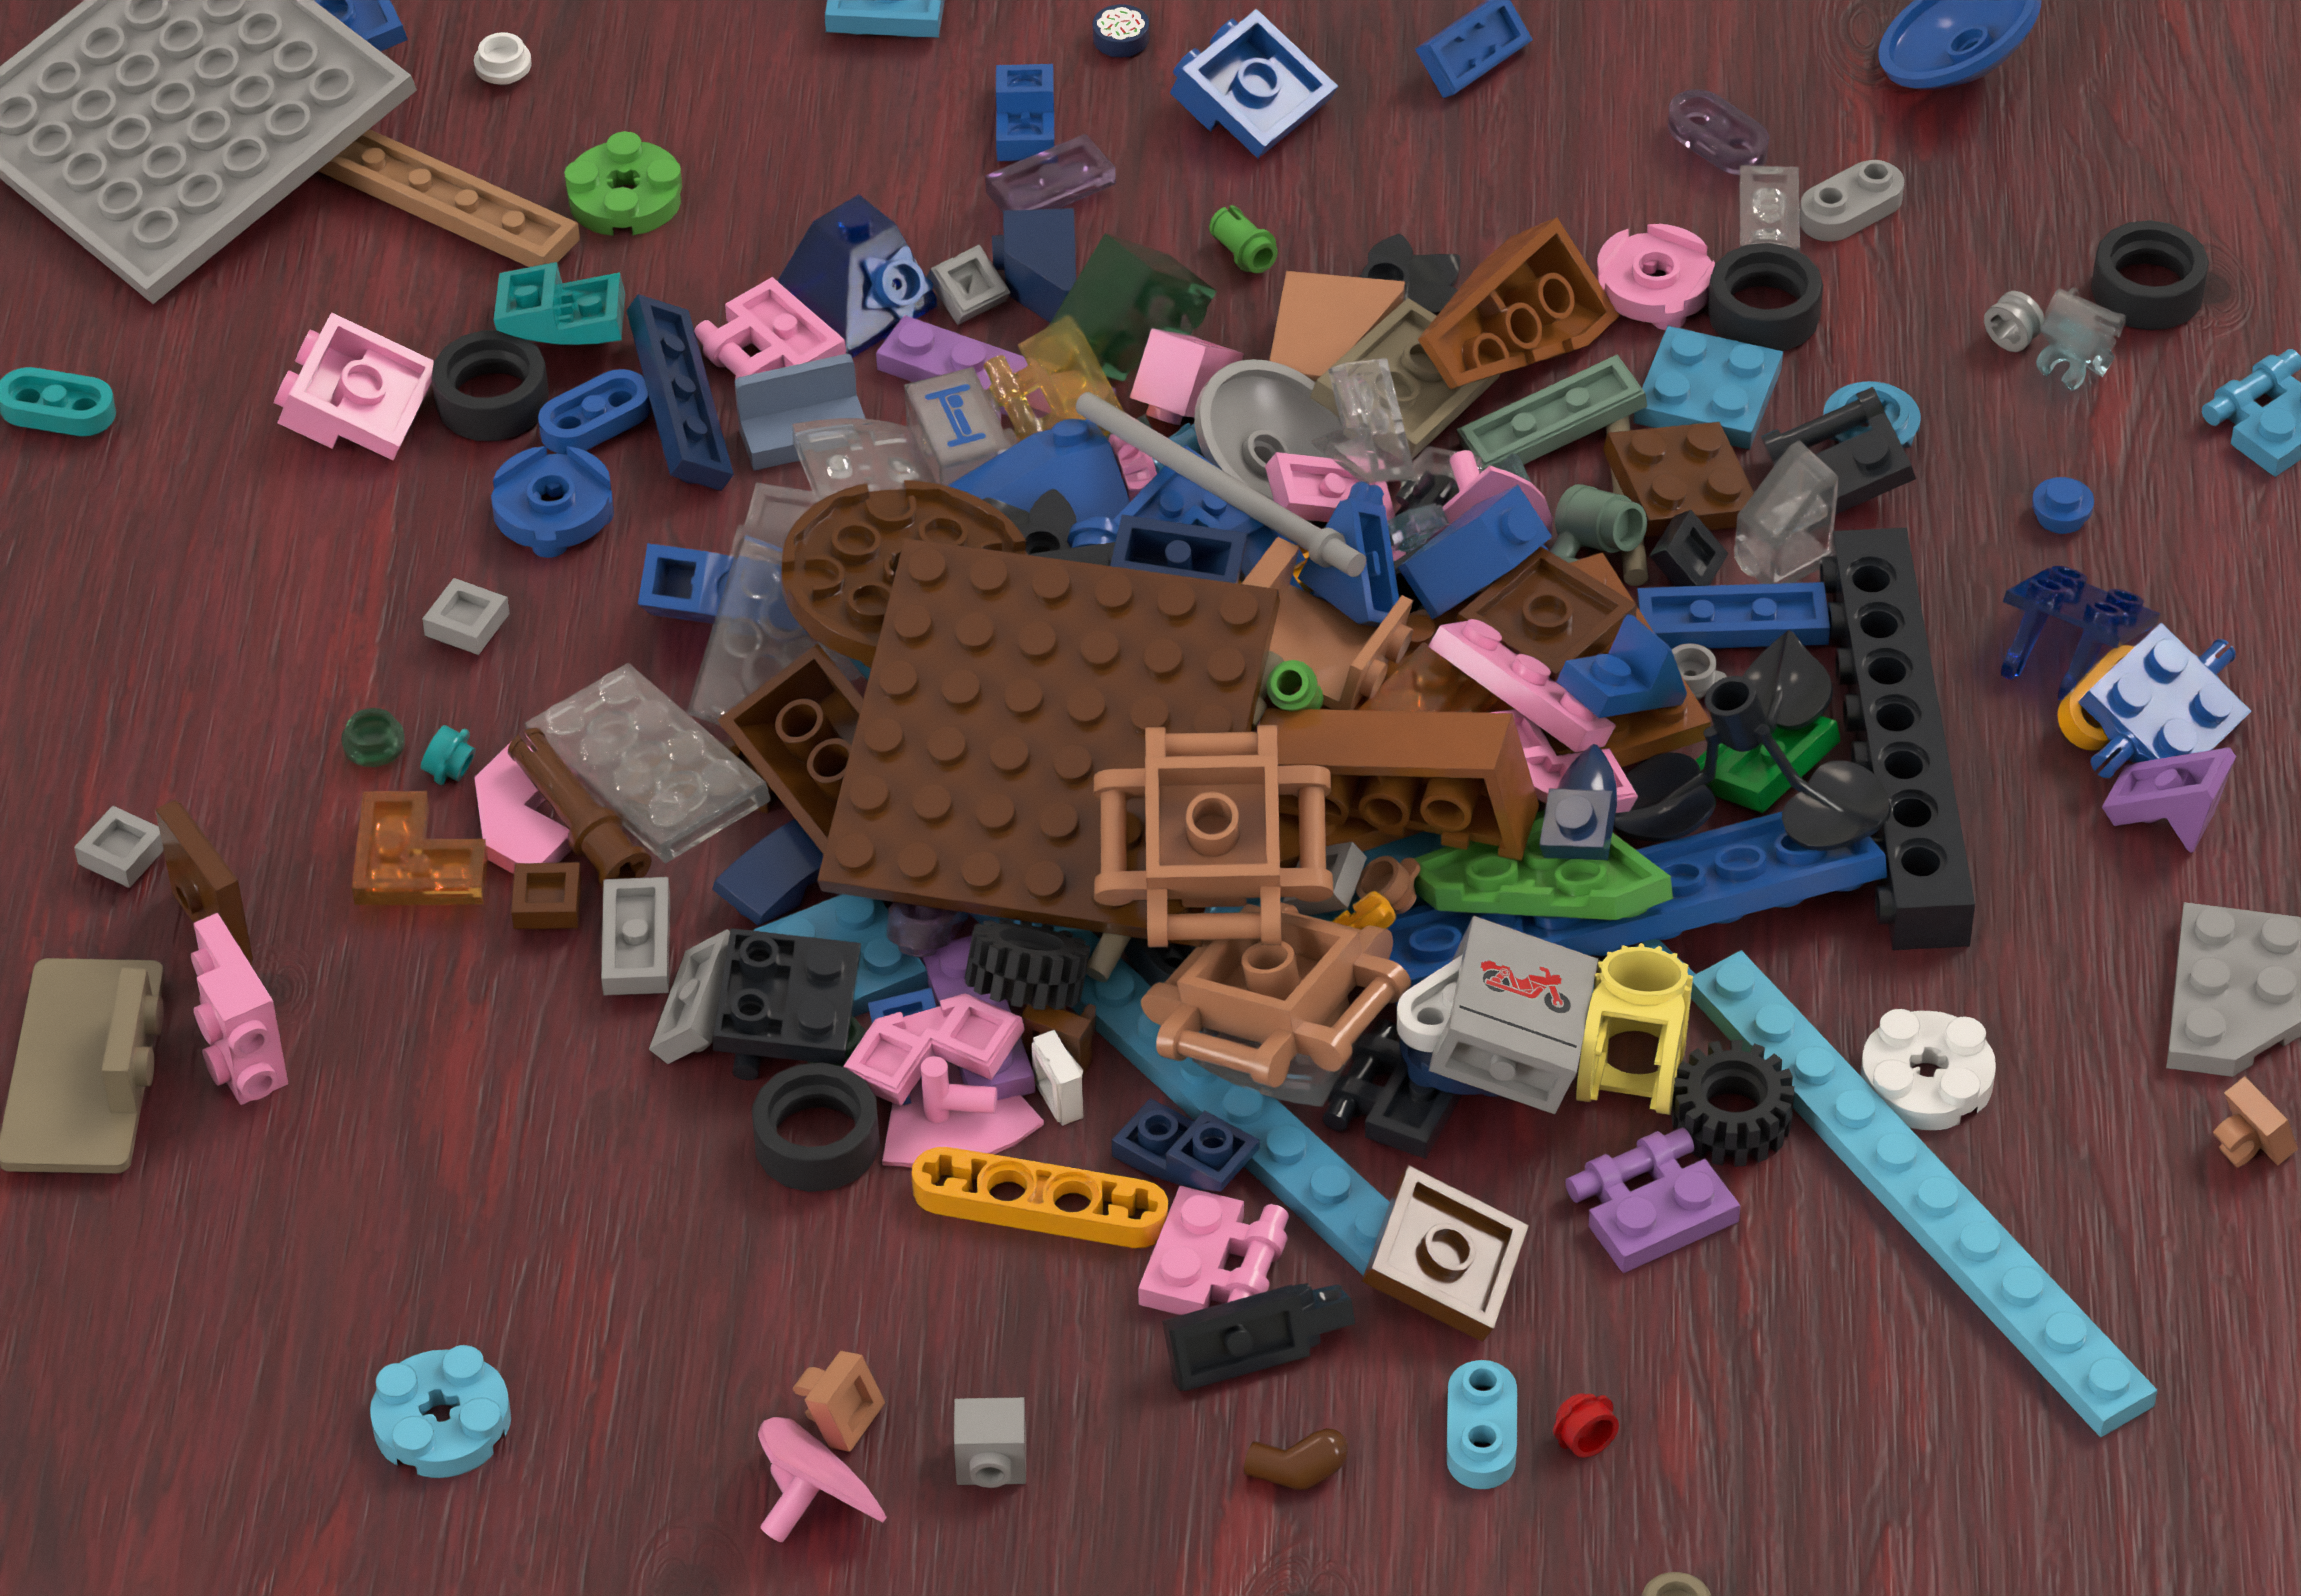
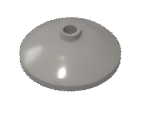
[1194,359,1361,522]

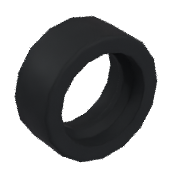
[2091,220,2209,330]
[1708,243,1823,351]
[432,330,549,441]
[752,1062,880,1192]

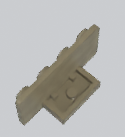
[0,958,165,1173]

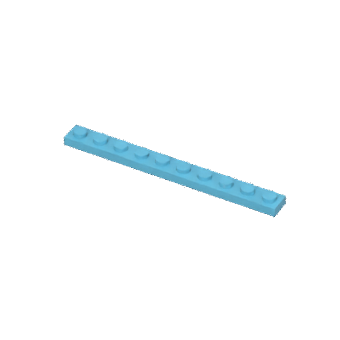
[1691,950,2157,1438]

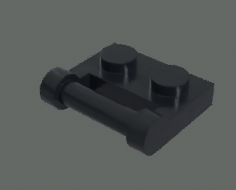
[1761,387,1916,528]

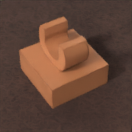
[2213,1076,2298,1168]
[793,1351,886,1452]

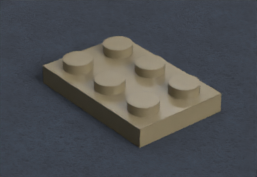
[1310,298,1500,462]

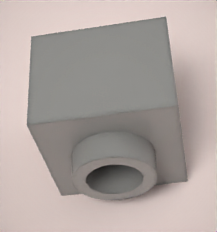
[954,1397,1026,1488]

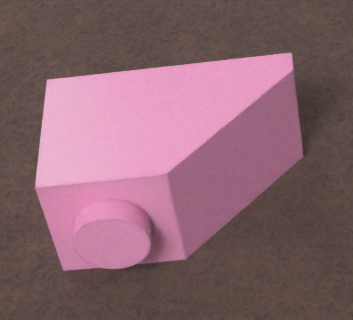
[1130,328,1244,425]

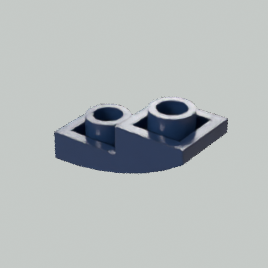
[712,819,824,926]
[1112,1098,1260,1191]

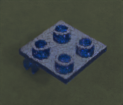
[2001,566,2161,701]

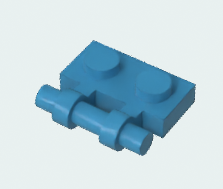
[2202,349,2301,477]

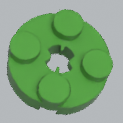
[564,131,682,236]

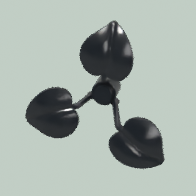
[1613,630,1891,851]

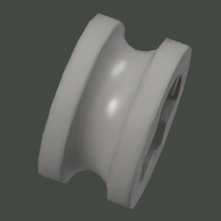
[1984,291,2045,352]

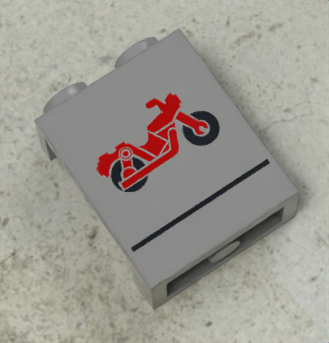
[1429,916,1598,1114]

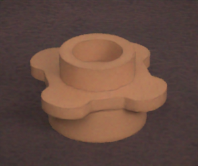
[1356,856,1420,915]

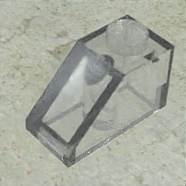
[1734,441,1839,584]

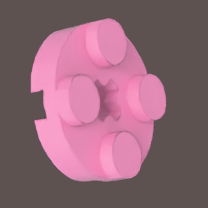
[1596,224,1715,330]

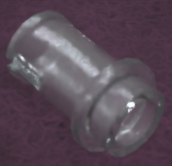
[2045,287,2126,351]

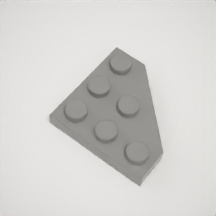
[2166,902,2301,1077]

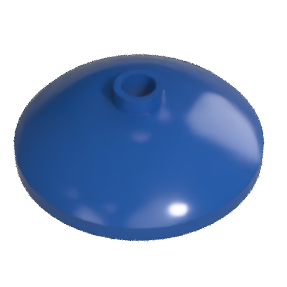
[1878,0,2042,90]

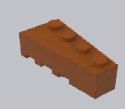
[1261,708,1539,861]

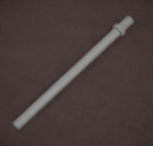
[1076,392,1366,577]

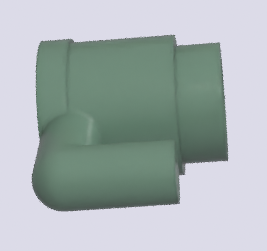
[1550,484,1647,563]

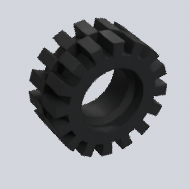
[964,919,1090,1010]
[1672,1040,1795,1167]

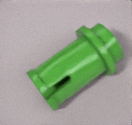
[1209,205,1278,273]
[1266,660,1324,712]

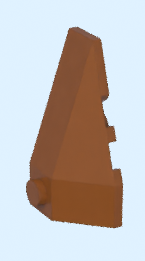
[1418,217,1620,390]

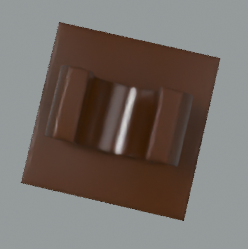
[1020,1003,1096,1078]

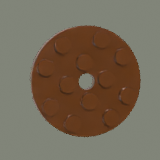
[781,480,1027,668]

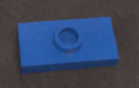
[1415,0,1533,98]

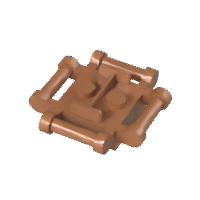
[1094,725,1334,947]
[1141,902,1411,1088]

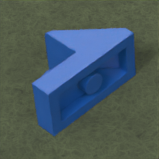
[1556,614,1687,718]

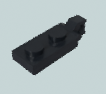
[1162,1283,1356,1391]

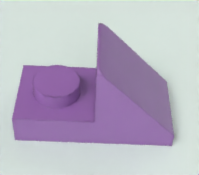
[2102,747,2236,853]

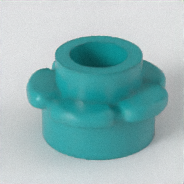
[420,725,476,785]

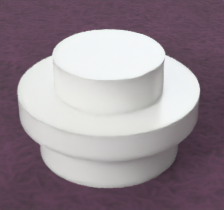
[474,33,532,85]

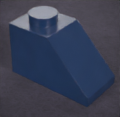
[992,208,1078,334]
[1110,515,1248,583]

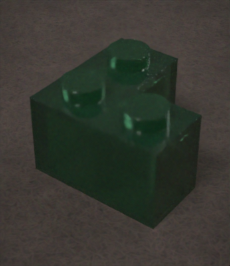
[1044,233,1217,381]

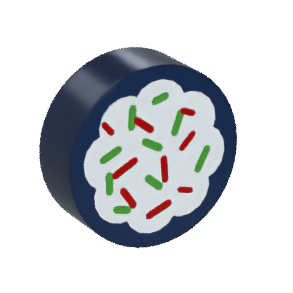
[1092,4,1150,58]

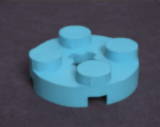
[370,1345,511,1478]

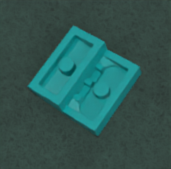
[494,262,625,345]

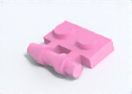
[694,277,846,380]
[1138,1186,1289,1315]

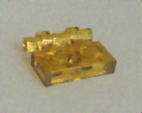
[983,315,1124,444]

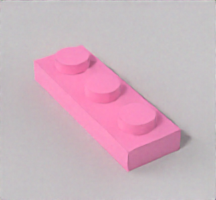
[1428,619,1616,752]

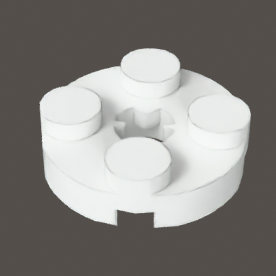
[1861,1009,1996,1130]

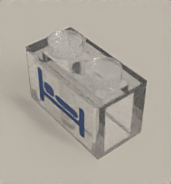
[904,367,1018,486]

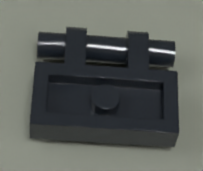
[1322,1019,1462,1159]

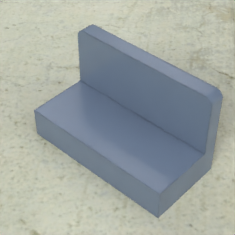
[734,354,870,471]

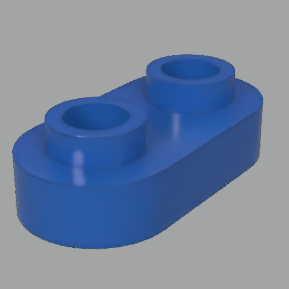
[538,369,651,455]

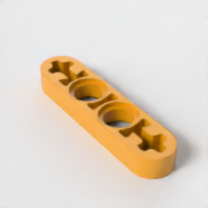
[912,1147,1168,1248]

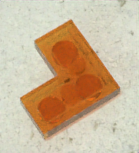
[352,791,488,905]

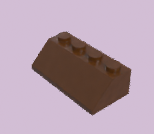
[717,643,863,855]

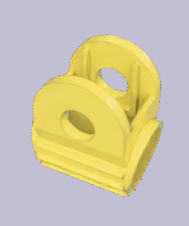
[1576,943,1693,1115]

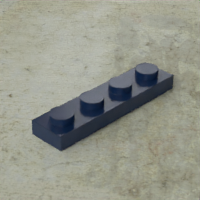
[626,294,734,491]

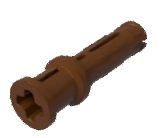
[508,727,652,889]

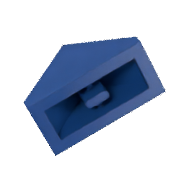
[1298,498,1399,627]

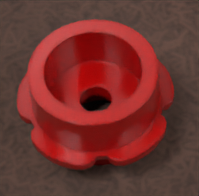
[1553,1393,1619,1458]

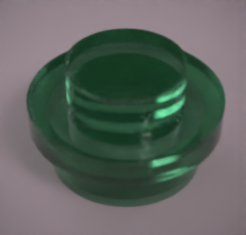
[341,708,405,767]

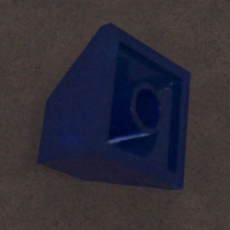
[777,194,937,358]

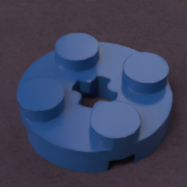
[491,446,614,558]

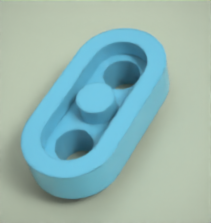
[1447,1360,1517,1489]

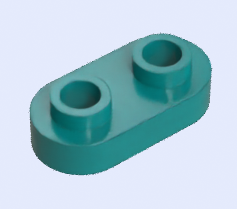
[0,367,116,436]

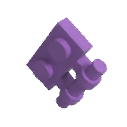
[1565,1127,1740,1273]

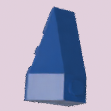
[948,419,1130,522]

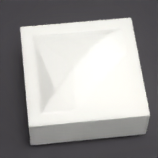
[1032,1030,1083,1126]

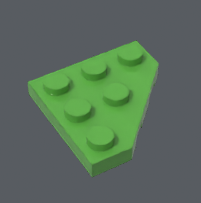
[1414,810,1673,920]

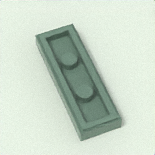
[1457,354,1647,473]

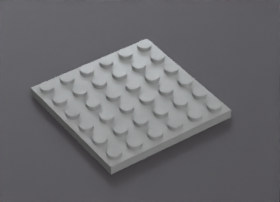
[0,0,417,304]

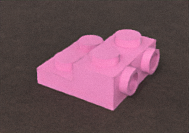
[274,312,434,461]
[191,913,289,1105]

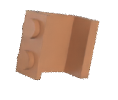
[1241,537,1414,710]

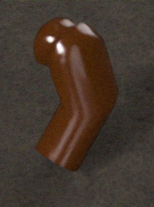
[1244,1428,1348,1490]

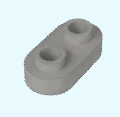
[1799,160,1904,241]

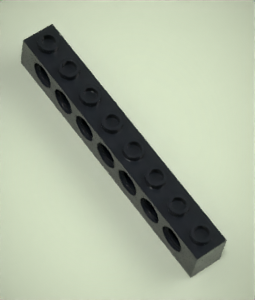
[1819,527,1975,950]

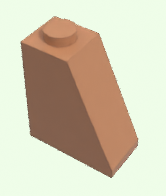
[1269,271,1405,382]

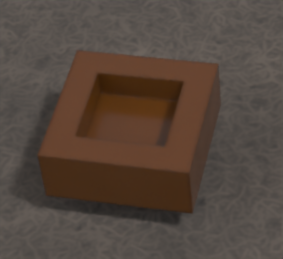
[511,862,582,929]

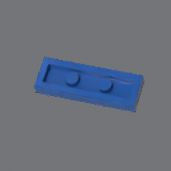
[1637,582,1830,650]

